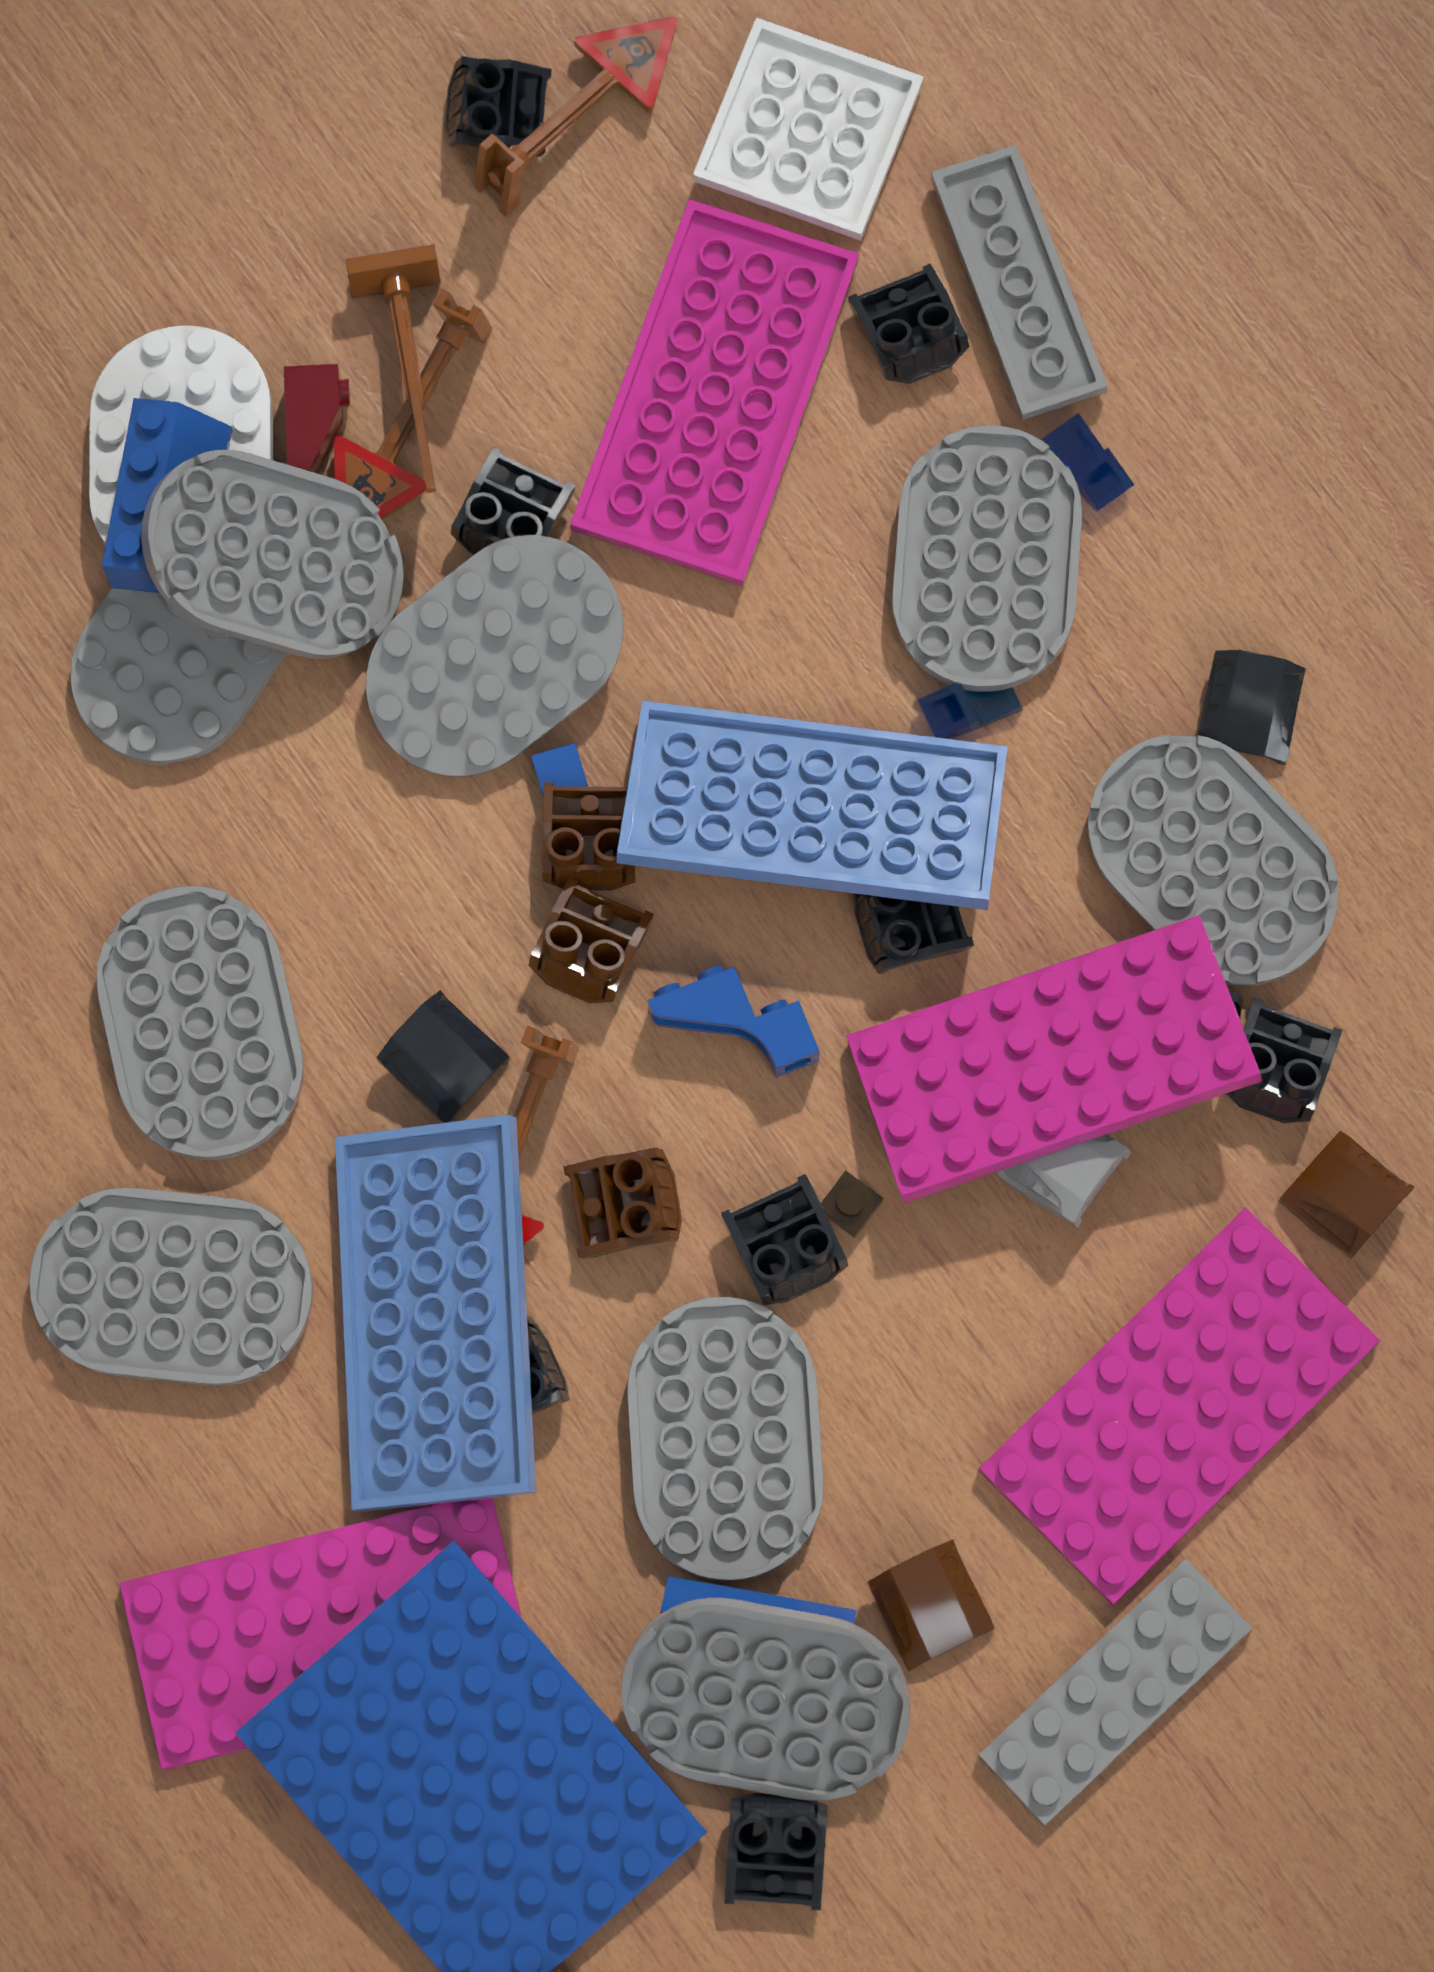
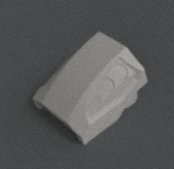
[995,1134,1131,1228]

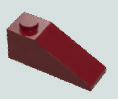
[284,364,351,474]

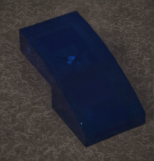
[1040,413,1134,512]
[918,683,1022,739]

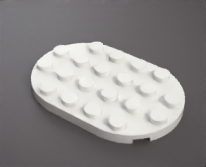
[89,326,273,546]

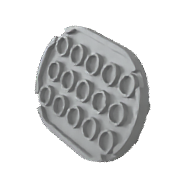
[892,425,1082,692]
[141,450,403,659]
[366,535,624,777]
[71,588,288,766]
[1088,734,1338,986]
[96,886,304,1161]
[29,1188,313,1387]
[628,1297,823,1582]
[621,1598,911,1801]

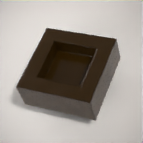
[821,1170,883,1238]

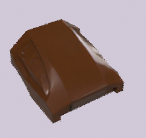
[542,782,635,891]
[528,877,654,1003]
[1278,1131,1415,1259]
[564,1148,682,1259]
[867,1539,995,1671]

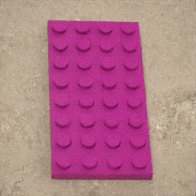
[570,199,859,586]
[846,915,1262,1203]
[978,1207,1380,1606]
[120,1498,522,1771]

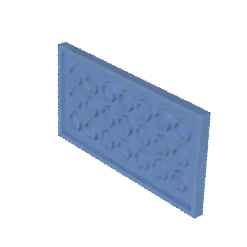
[617,701,1008,910]
[335,1115,536,1512]

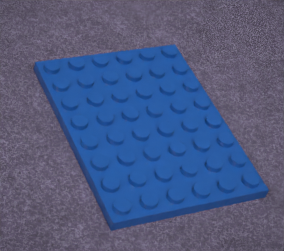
[235,1541,707,1972]

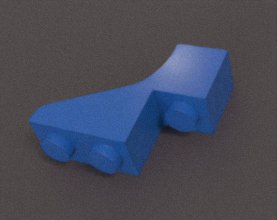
[648,966,820,1078]

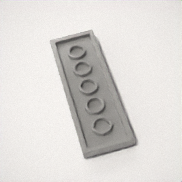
[931,145,1108,420]
[978,1559,1252,1827]

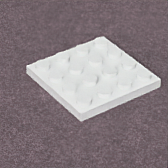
[693,17,924,241]

